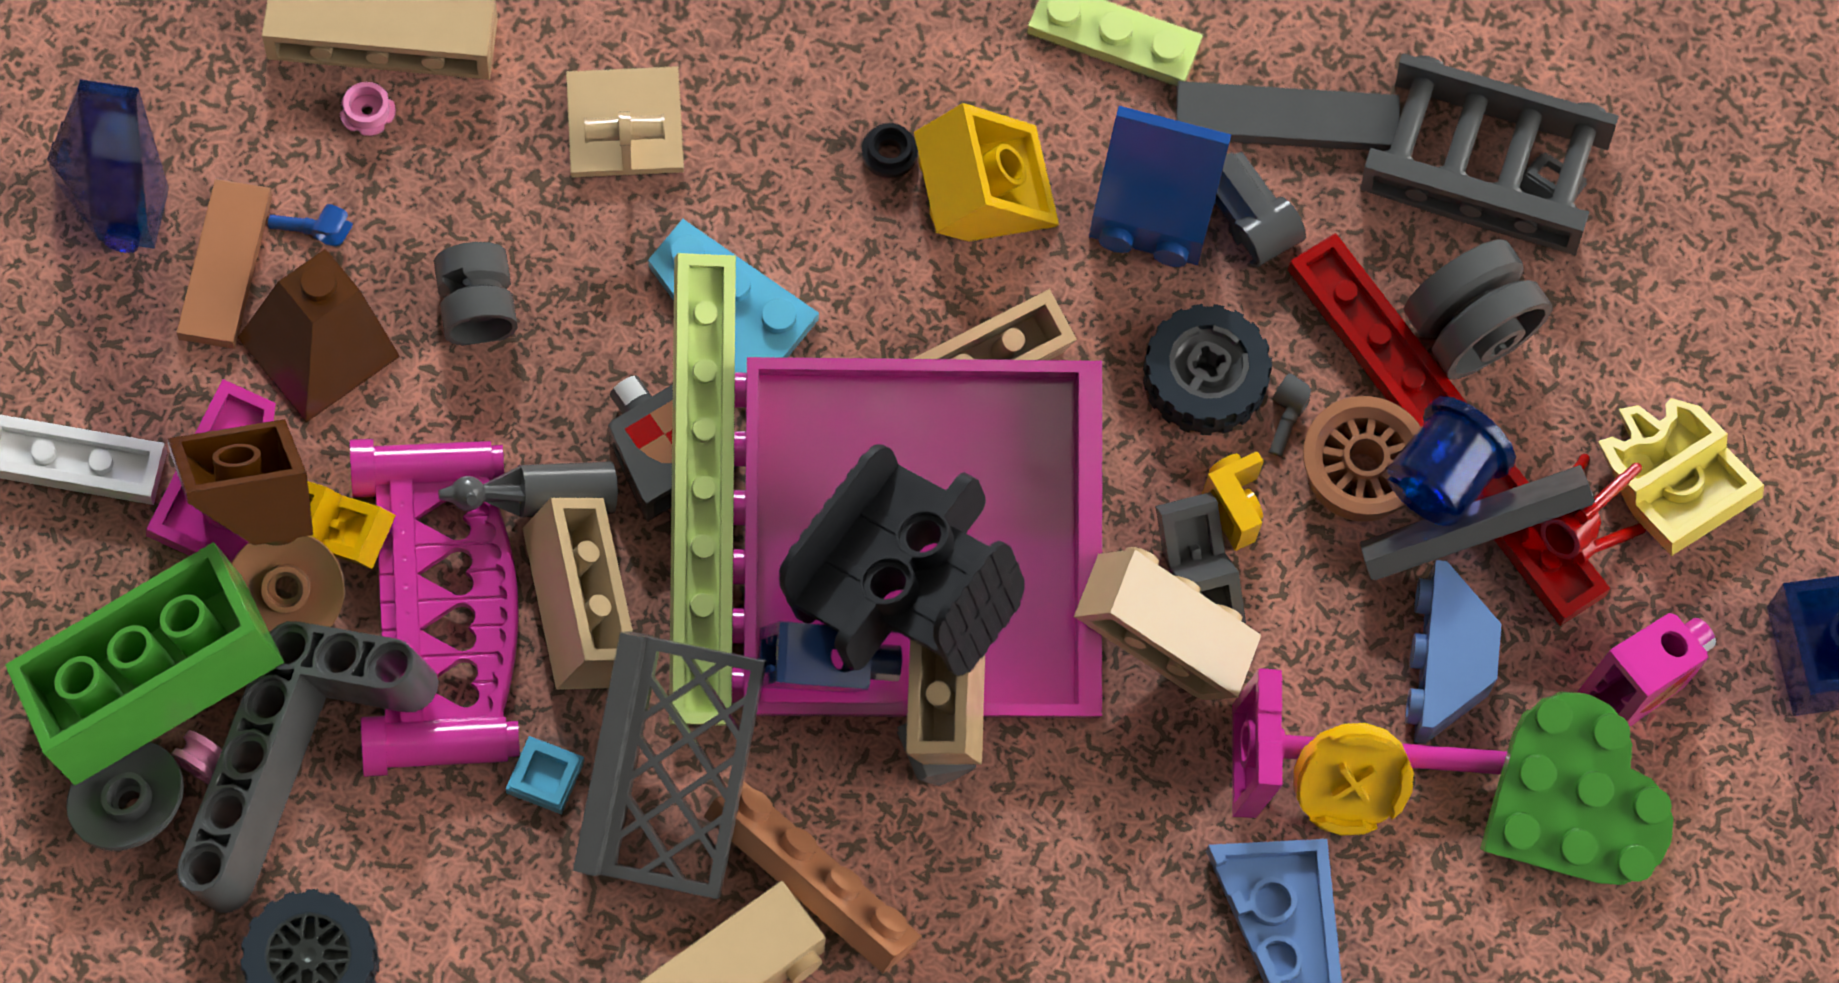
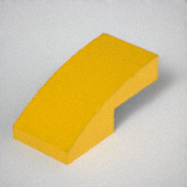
[308,481,396,569]

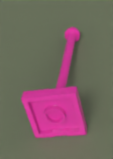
[1232,668,1507,818]

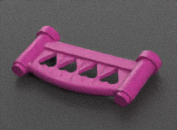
[350,439,520,777]

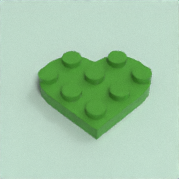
[1480,691,1673,885]

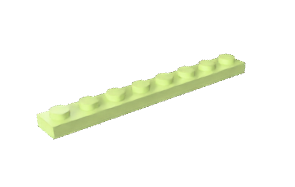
[669,253,736,726]

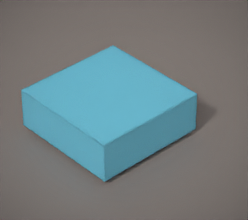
[506,736,585,815]

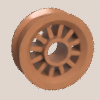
[1303,396,1430,522]

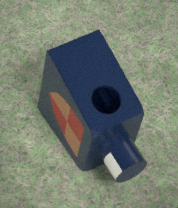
[759,621,902,693]

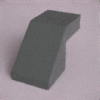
[1155,492,1246,623]

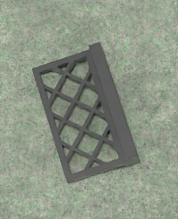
[573,631,767,899]

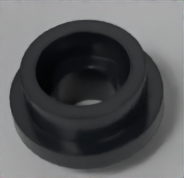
[861,123,918,178]

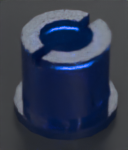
[1387,396,1516,526]

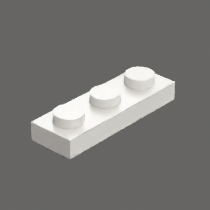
[0,415,167,505]

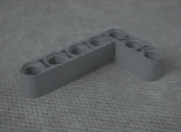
[177,621,439,913]

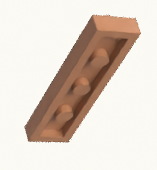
[703,781,922,973]

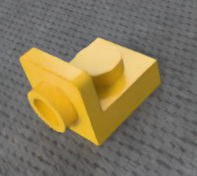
[1202,451,1264,551]

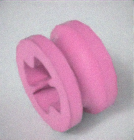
[171,730,222,785]

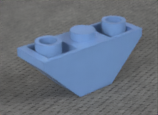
[1405,560,1501,744]

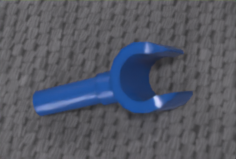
[268,204,353,246]

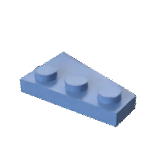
[1206,839,1342,983]

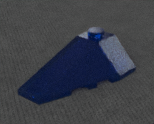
[47,79,169,253]

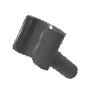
[1268,374,1311,457]

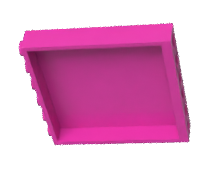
[732,357,1102,718]

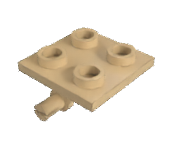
[566,67,684,178]

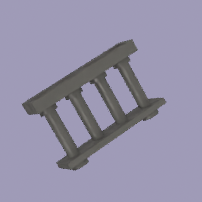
[1360,53,1619,256]

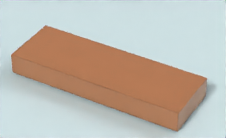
[177,179,273,349]

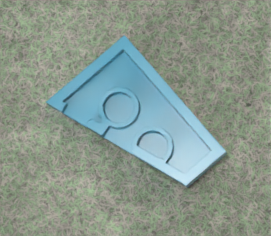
[648,219,819,372]

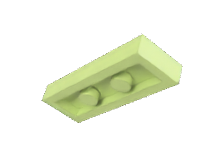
[1027,0,1203,86]

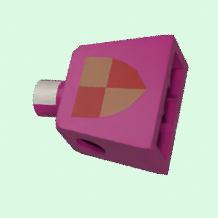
[1577,613,1716,727]

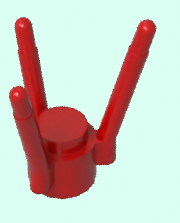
[1539,454,1646,564]

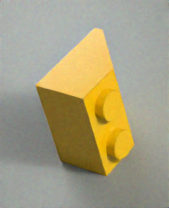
[914,103,1059,242]

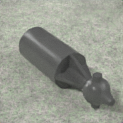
[438,461,618,518]

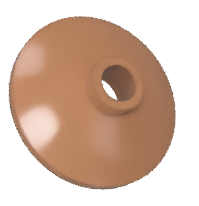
[232,536,345,632]

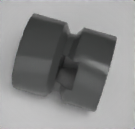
[433,242,518,346]

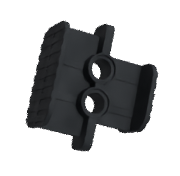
[779,444,1025,676]

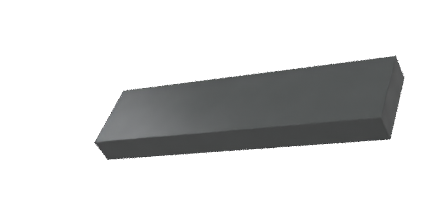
[1176,81,1400,151]
[1360,465,1595,580]

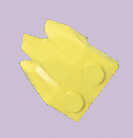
[1598,398,1764,556]

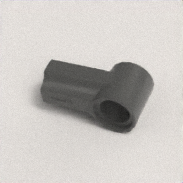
[1215,152,1306,268]

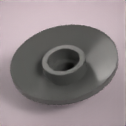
[66,742,184,851]

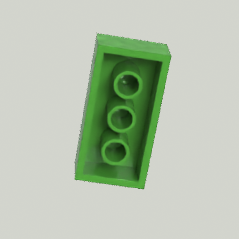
[5,542,284,786]

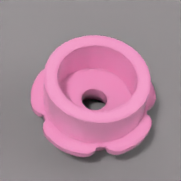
[340,82,396,136]

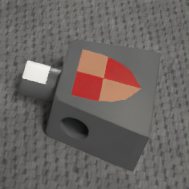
[608,376,738,522]

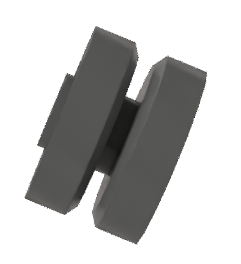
[1403,239,1553,379]

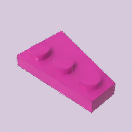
[146,379,276,563]

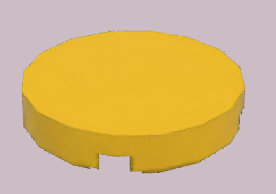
[1293,723,1414,836]

